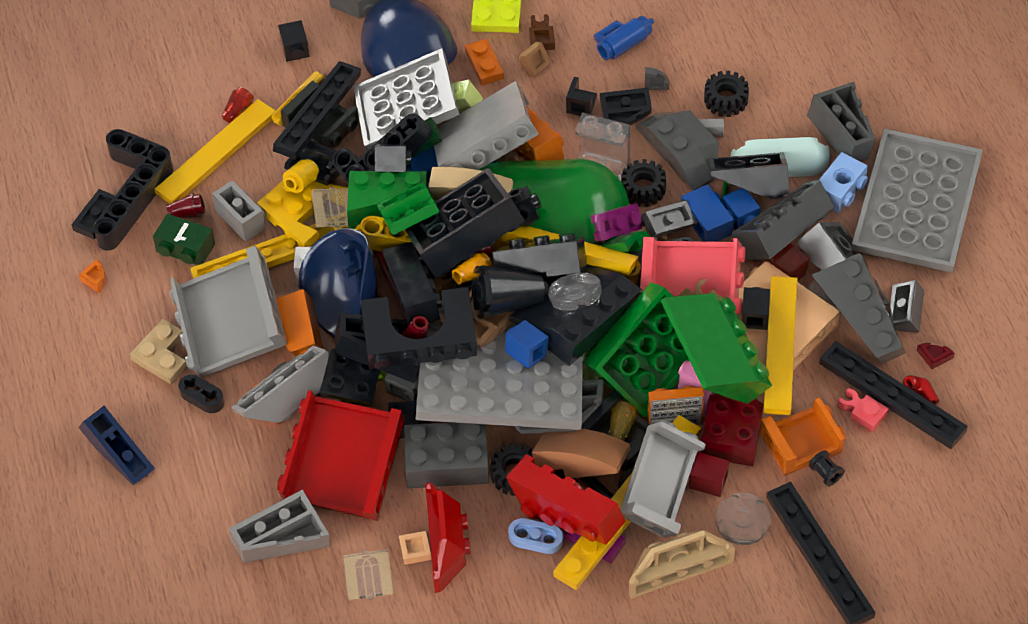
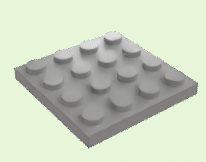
[353,48,460,150]

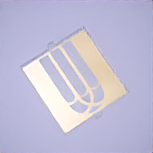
[311,187,358,228]
[343,549,394,601]

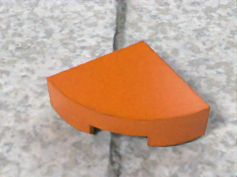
[79,259,106,293]

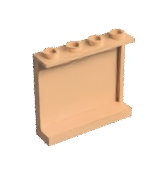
[738,261,840,370]

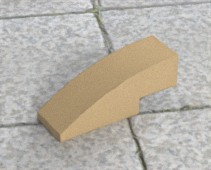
[429,167,514,200]

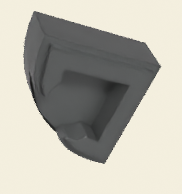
[645,67,669,90]

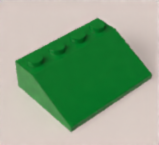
[583,282,690,419]
[661,293,772,404]

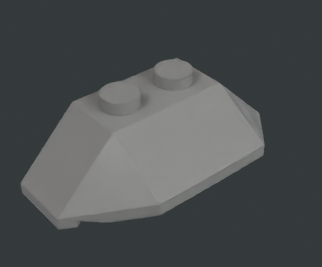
[231,345,329,423]

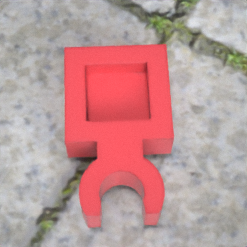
[838,388,889,432]

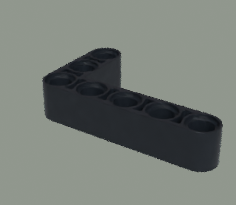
[93,129,173,251]

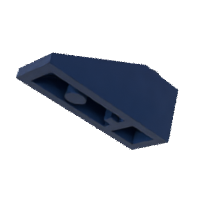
[78,405,155,485]

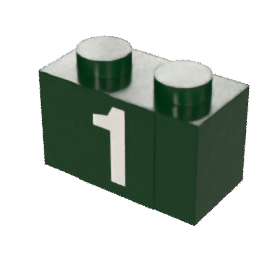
[153,214,215,265]

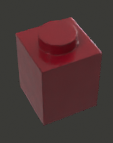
[689,452,729,497]

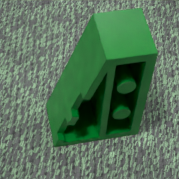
[347,171,427,229]

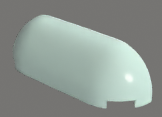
[730,137,830,177]

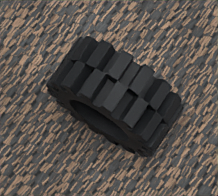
[704,71,749,117]
[621,159,666,207]
[490,443,535,496]

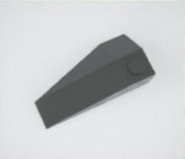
[797,222,889,307]

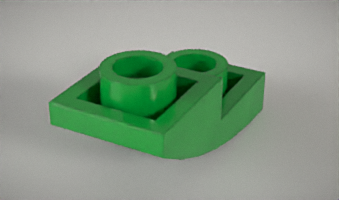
[602,231,649,253]

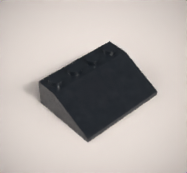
[404,168,525,278]
[509,264,642,366]

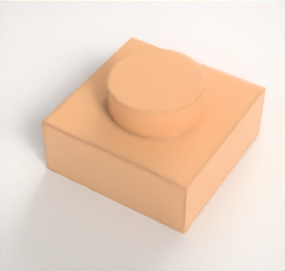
[399,531,432,565]

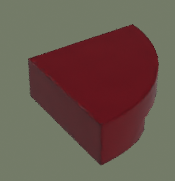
[917,343,955,369]

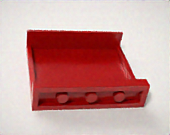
[277,390,405,521]

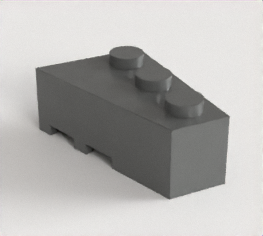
[807,82,875,162]

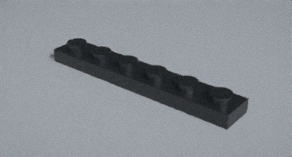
[273,61,361,159]
[819,341,968,449]
[766,482,876,624]

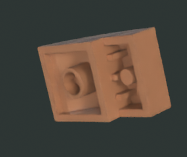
[532,429,631,478]

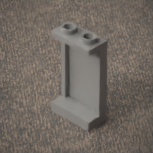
[620,420,706,538]

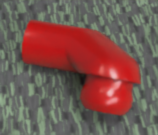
[903,375,940,405]

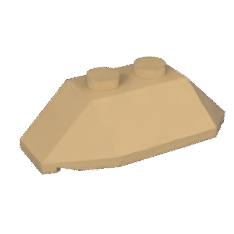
[629,530,735,599]

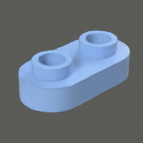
[508,518,563,554]

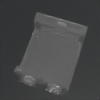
[575,113,630,181]

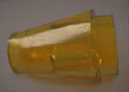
[609,401,638,441]

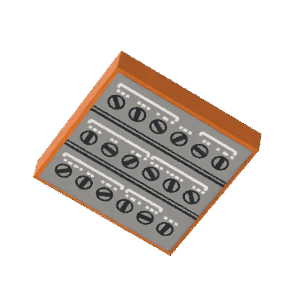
[648,386,704,425]

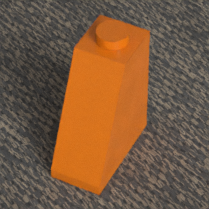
[276,289,323,357]

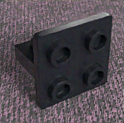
[320,348,380,406]

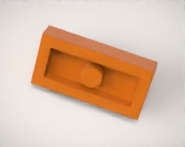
[465,39,504,86]

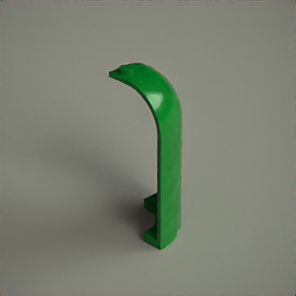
[436,159,631,243]

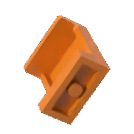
[760,397,846,475]

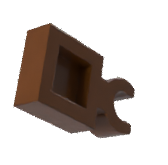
[529,14,555,50]

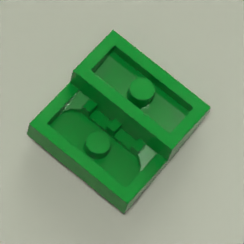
[377,182,439,235]

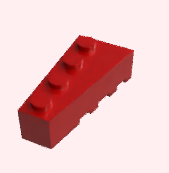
[506,454,626,545]

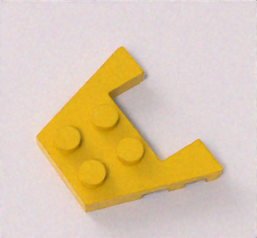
[257,180,348,247]

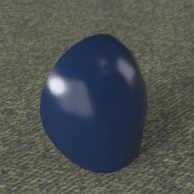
[361,0,457,77]
[299,228,377,339]

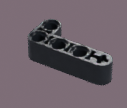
[332,113,432,184]

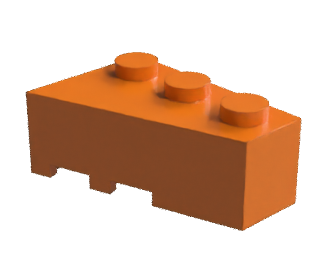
[513,108,565,161]

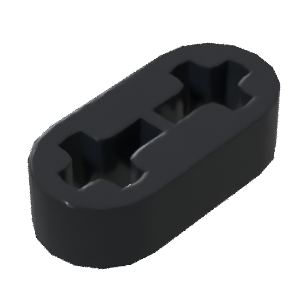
[178,374,225,413]

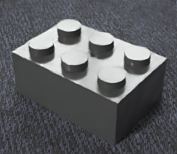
[404,422,489,488]

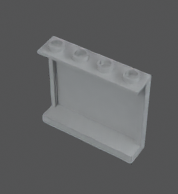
[434,81,539,170]
[169,245,287,378]

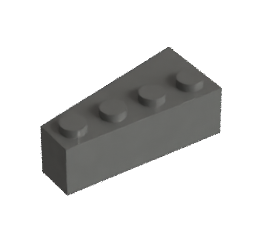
[812,253,906,364]

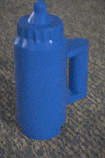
[594,16,654,60]

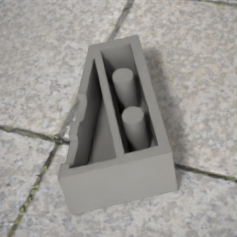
[229,490,330,563]

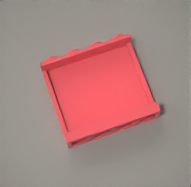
[640,237,745,317]

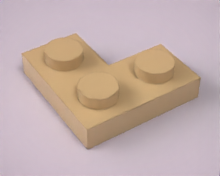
[129,319,188,384]

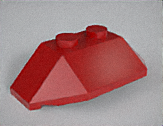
[425,482,471,593]

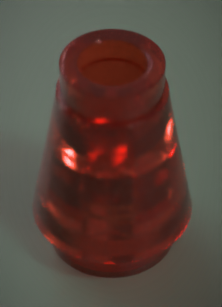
[221,87,254,123]

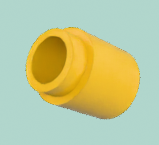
[283,159,319,193]

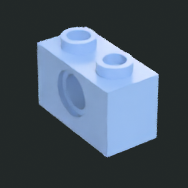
[818,152,868,214]

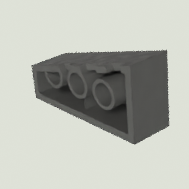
[731,180,834,261]

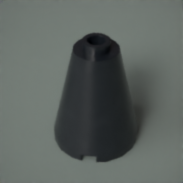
[471,265,548,319]

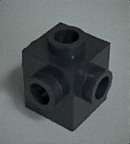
[508,186,542,228]

